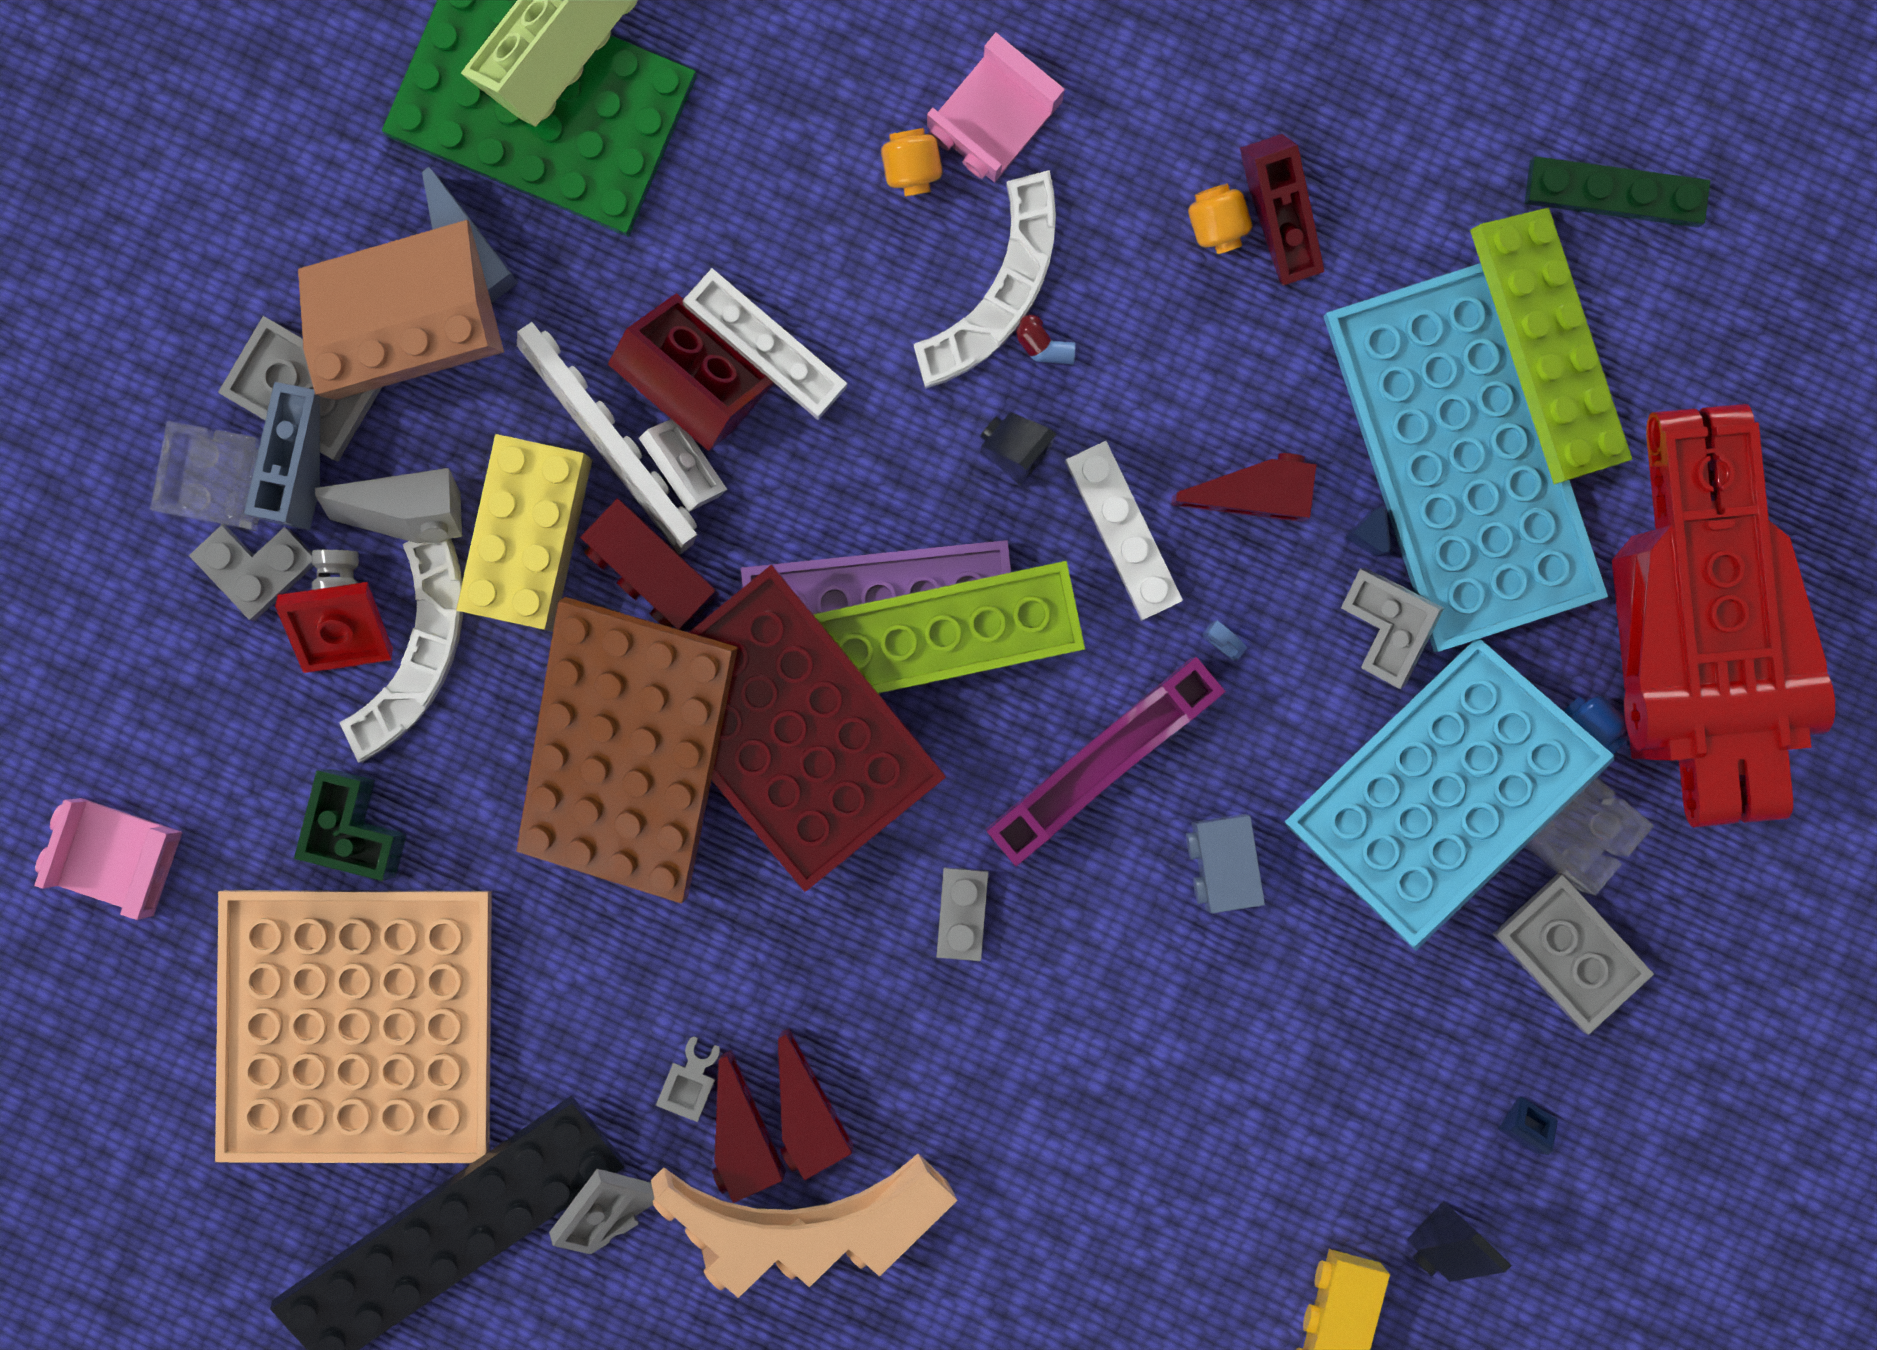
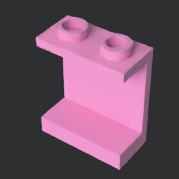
[927,33,1065,183]
[34,798,182,920]

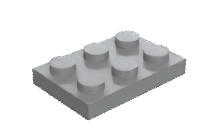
[218,316,382,462]
[1492,873,1654,1035]

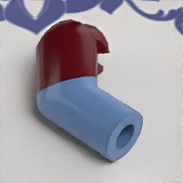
[1017,315,1075,365]

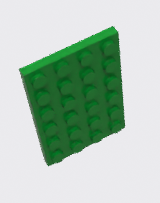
[381,0,697,237]

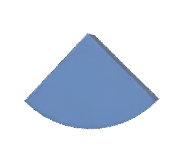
[1202,620,1247,661]

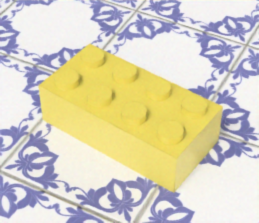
[456,434,592,632]

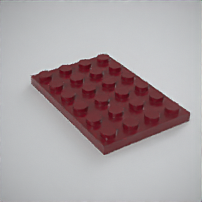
[689,565,946,892]

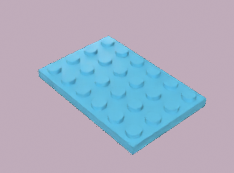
[1285,639,1614,951]

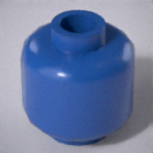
[1564,696,1629,755]

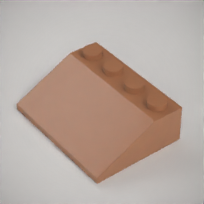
[298,220,504,400]

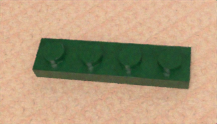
[1524,156,1710,228]

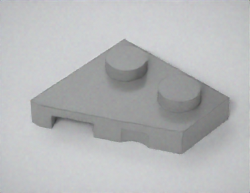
[549,1169,654,1255]

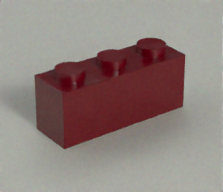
[580,498,720,631]

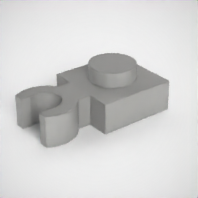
[656,1036,720,1122]

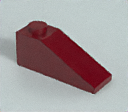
[1240,134,1325,286]
[1171,453,1317,522]
[778,1028,854,1180]
[712,1050,786,1203]

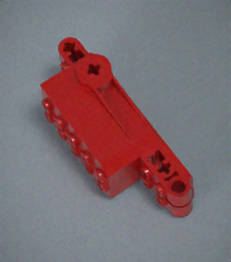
[1612,404,1835,828]

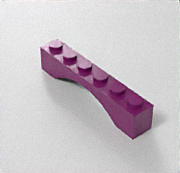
[986,657,1226,866]

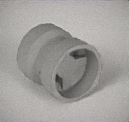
[312,550,359,590]

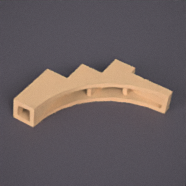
[651,1154,957,1298]

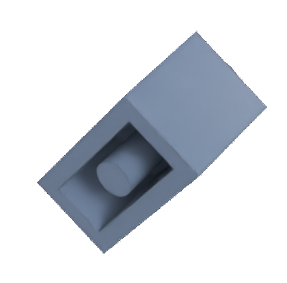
[1186,814,1265,914]

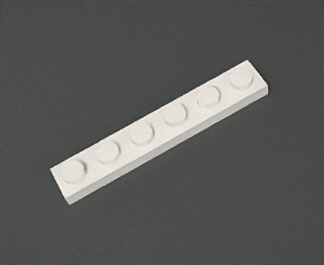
[517,322,697,555]

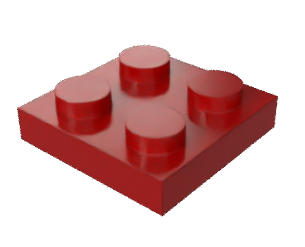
[275,582,393,673]

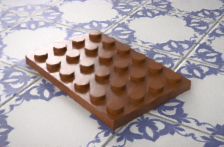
[516,597,738,904]

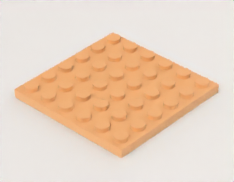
[215,890,492,1163]

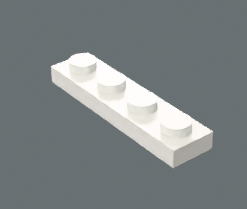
[683,268,847,420]
[1065,441,1183,621]

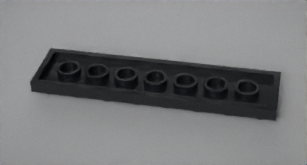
[270,1095,625,1350]

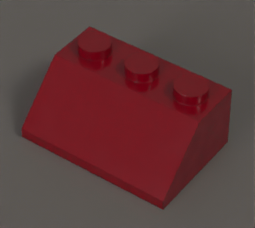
[608,293,774,451]

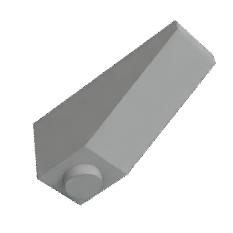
[315,468,462,543]

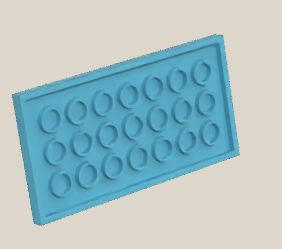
[1323,263,1608,652]

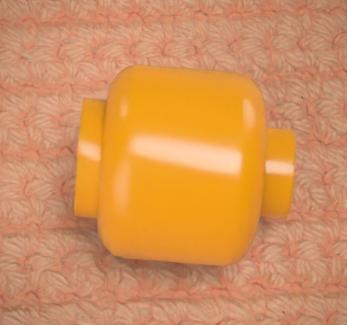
[881,128,943,196]
[1188,183,1252,254]

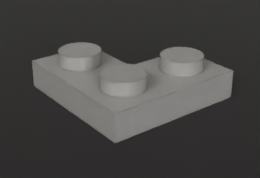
[189,525,313,621]
[1341,567,1444,689]

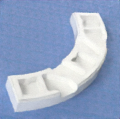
[914,170,1056,389]
[339,539,463,763]

